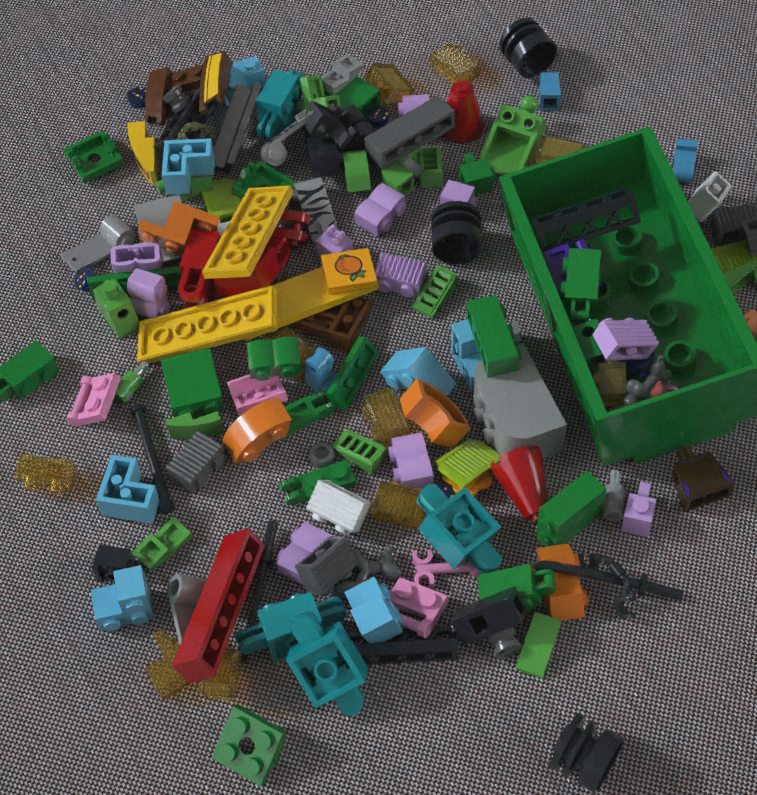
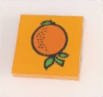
[321,248,377,294]

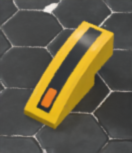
[127,121,158,187]

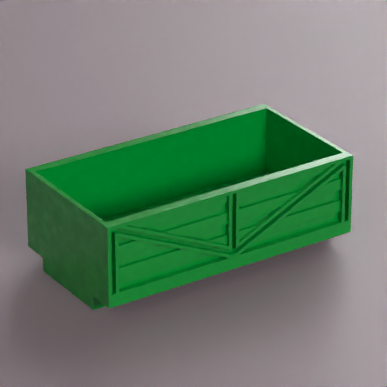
[499,126,757,467]

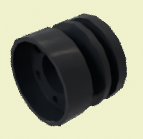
[499,18,558,78]
[431,201,482,264]
[549,713,625,794]

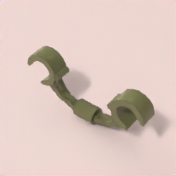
[176,122,217,147]

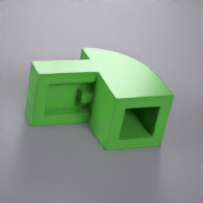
[297,75,341,113]
[342,149,371,193]
[381,150,418,196]

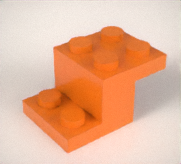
[137,201,220,257]

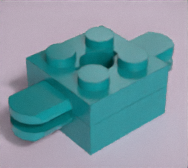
[256,69,305,140]
[416,484,502,574]
[235,592,347,663]
[286,610,369,716]

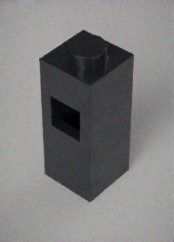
[450,586,528,645]

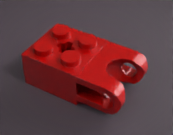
[178,228,221,309]
[213,237,291,297]

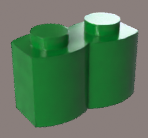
[247,337,302,381]

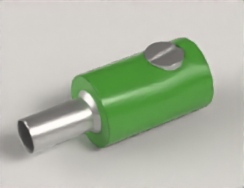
[114,361,150,405]

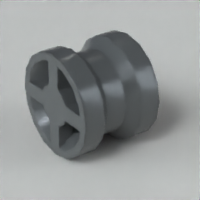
[163,84,191,113]
[488,626,522,659]

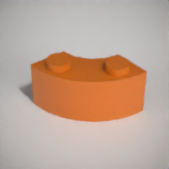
[400,379,470,449]
[222,397,292,464]
[536,543,588,621]

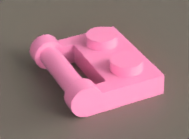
[66,373,121,426]
[388,577,449,639]

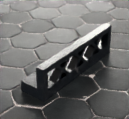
[213,82,261,174]
[154,88,218,152]
[531,188,641,253]
[347,626,458,665]

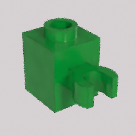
[459,152,496,195]

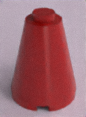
[442,80,484,144]
[490,446,549,523]

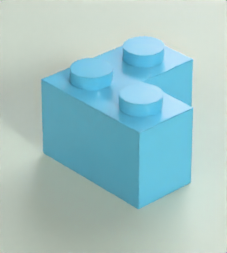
[224,56,265,107]
[162,138,215,195]
[451,319,481,392]
[380,347,456,396]
[96,455,160,524]
[91,565,155,631]
[344,577,404,643]

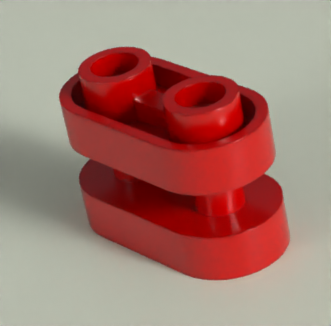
[268,210,310,248]

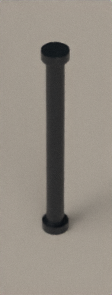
[130,404,176,514]

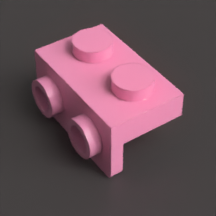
[227,374,288,416]

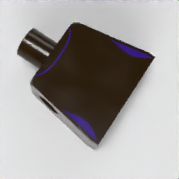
[672,446,734,512]

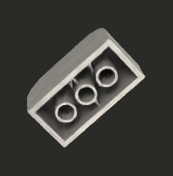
[473,343,567,459]

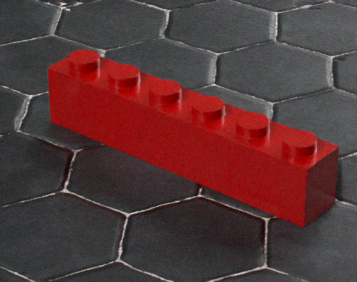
[171,528,265,684]

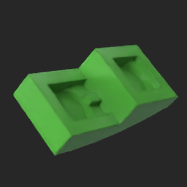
[165,411,224,440]
[132,517,194,571]
[516,612,562,679]

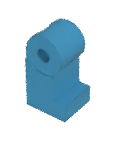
[539,72,561,111]
[673,138,698,184]
[304,347,337,392]

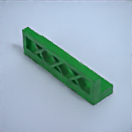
[87,265,182,300]

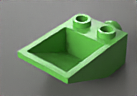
[478,95,547,176]

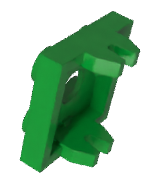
[62,130,124,184]
[232,161,297,199]
[211,704,287,786]

